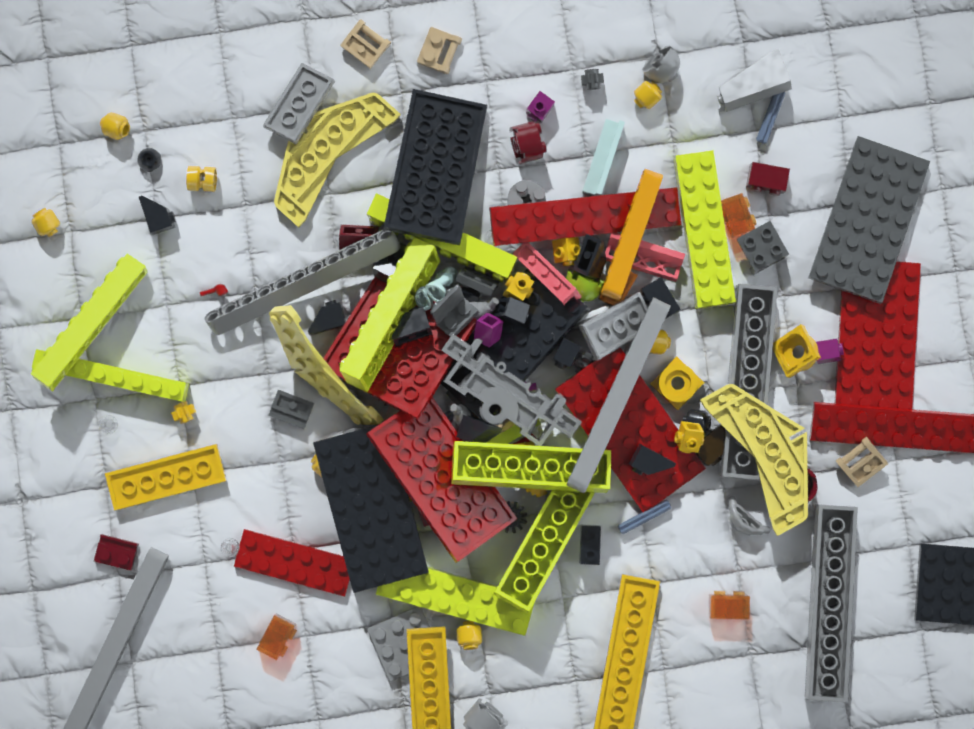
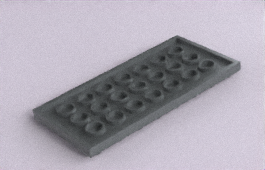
[808,136,930,304]

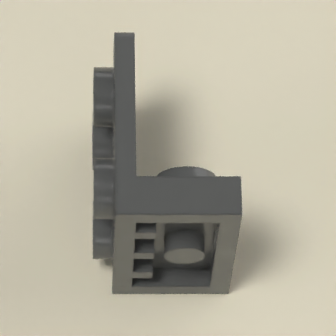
[737,221,789,275]
[430,285,479,337]

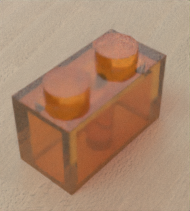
[721,193,757,239]
[709,590,750,619]
[256,613,297,660]

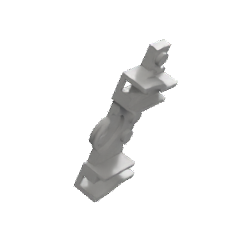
[442,334,582,446]

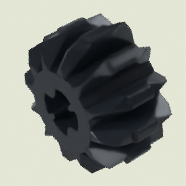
[505,501,528,534]

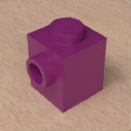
[526,91,555,123]
[474,313,503,347]
[816,338,844,364]

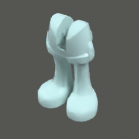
[415,267,458,310]

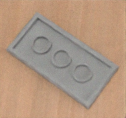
[263,63,335,144]
[579,292,648,361]

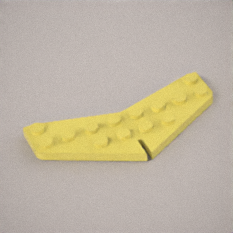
[274,93,401,228]
[269,305,384,425]
[700,384,808,536]

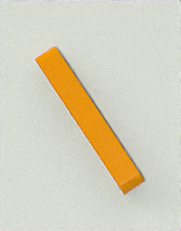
[601,169,663,300]

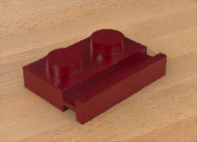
[94,534,139,571]

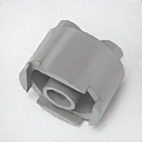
[507,180,546,205]
[463,698,508,729]

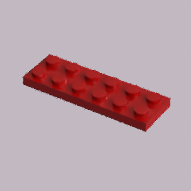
[234,529,350,597]

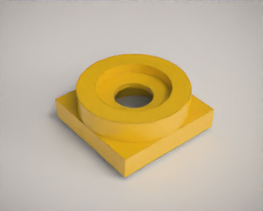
[772,324,821,378]
[650,356,705,411]

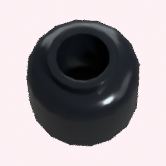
[682,409,711,434]

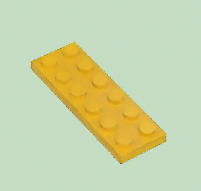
[105,444,227,511]
[406,627,451,729]

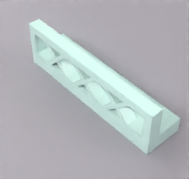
[582,119,625,196]

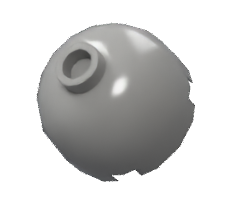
[642,45,680,83]

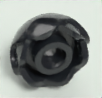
[137,148,161,172]

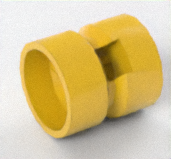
[186,166,217,192]

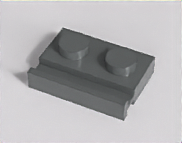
[455,266,500,296]
[268,390,314,429]

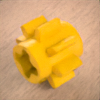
[171,401,196,424]

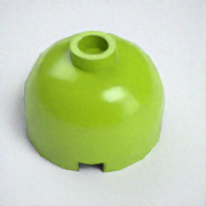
[566,270,604,303]

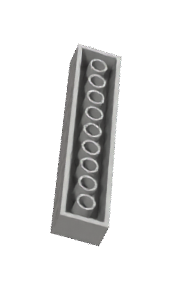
[720,284,778,480]
[805,504,858,702]

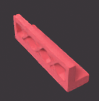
[605,233,685,282]
[512,242,581,305]

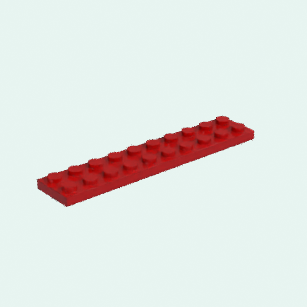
[489,187,681,246]
[809,402,974,453]

